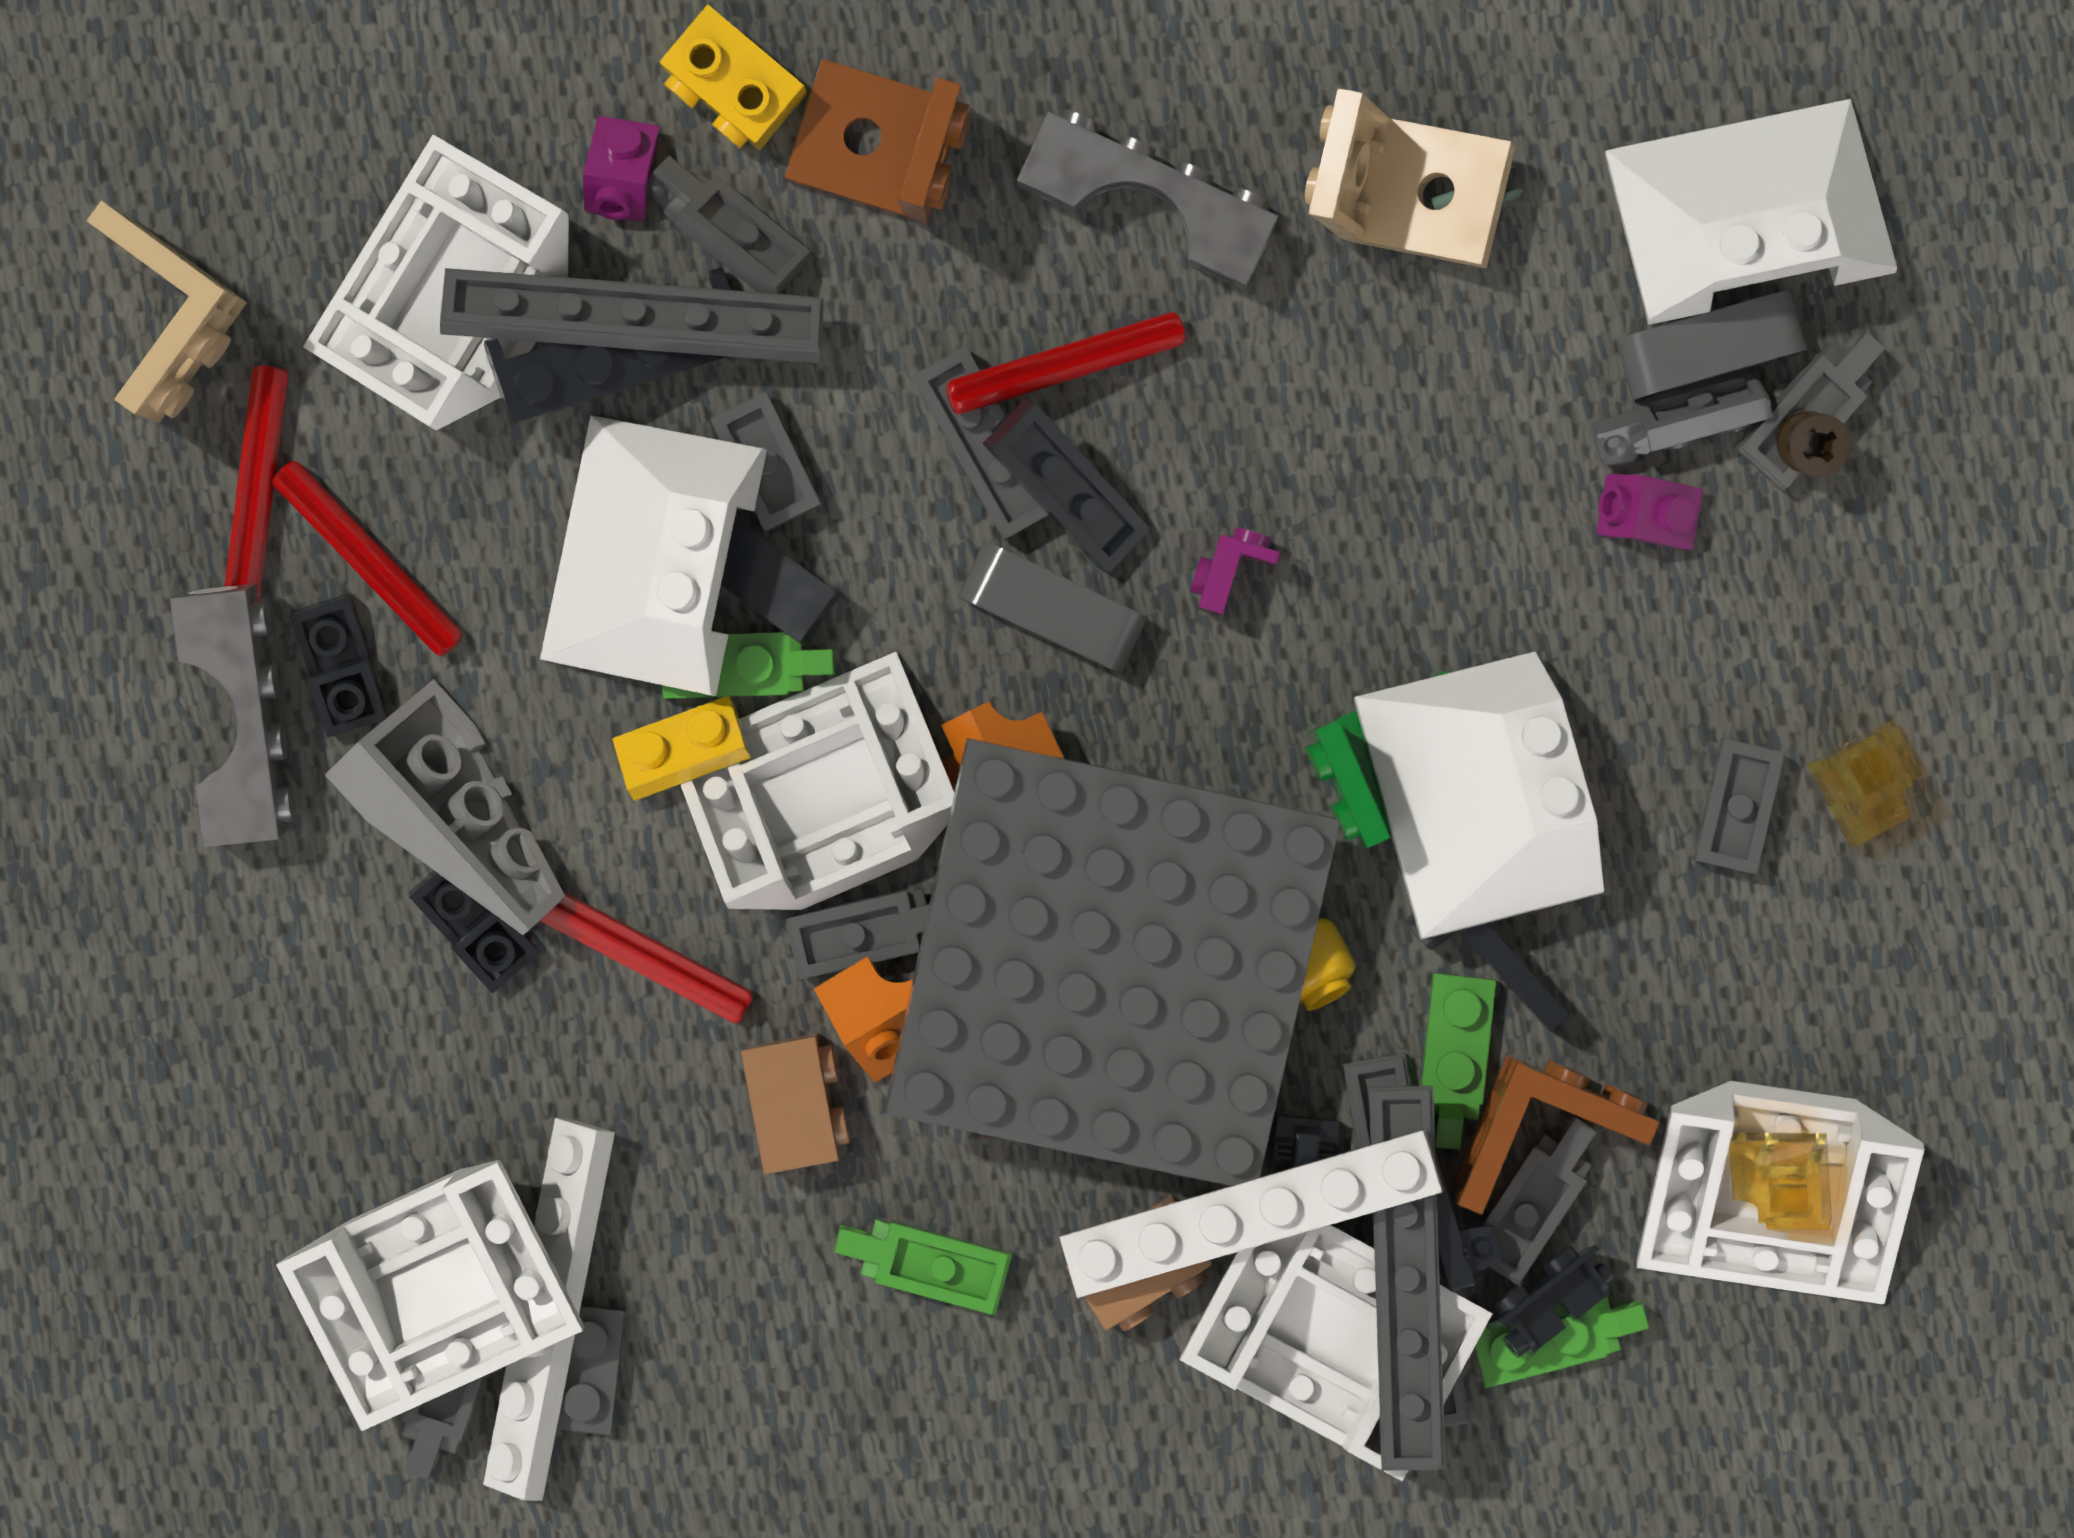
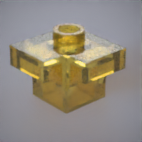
[1807,720,1922,847]
[1729,1132,1832,1230]

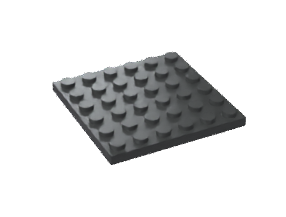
[884,737,1340,1186]

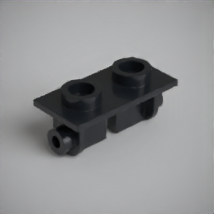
[1486,1245,1615,1358]

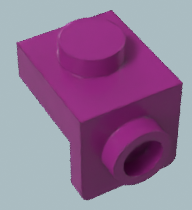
[583,115,660,222]
[1597,474,1703,550]
[1190,527,1281,615]

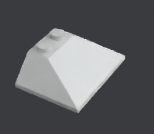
[1605,99,1897,325]
[303,135,569,430]
[540,415,767,696]
[680,652,955,910]
[1353,652,1604,940]
[1636,1081,1924,1305]
[276,1160,585,1431]
[1179,1225,1493,1481]

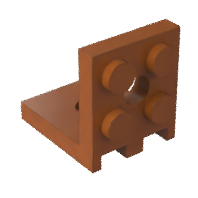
[784,58,972,224]
[1449,1055,1659,1214]

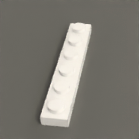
[483,1118,615,1501]
[1059,1130,1444,1298]

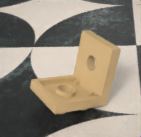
[1305,89,1516,269]
[87,200,247,423]

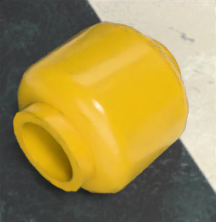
[1299,918,1356,1011]

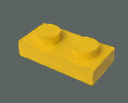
[612,695,751,801]

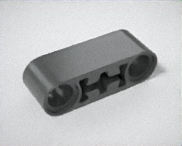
[1615,289,1808,401]
[958,540,1148,675]

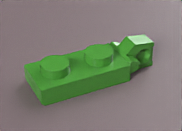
[662,632,836,699]
[1420,972,1496,1150]
[834,1219,1012,1315]
[1474,1297,1649,1388]

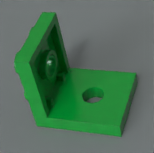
[1304,671,1448,848]

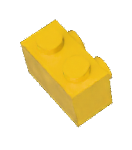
[659,4,808,151]

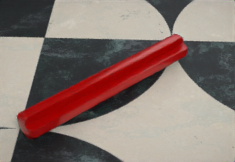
[946,312,1186,414]
[224,365,288,599]
[272,461,463,656]
[540,891,753,1023]

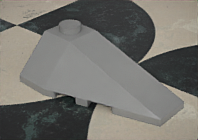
[325,679,565,935]

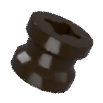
[1776,411,1851,477]

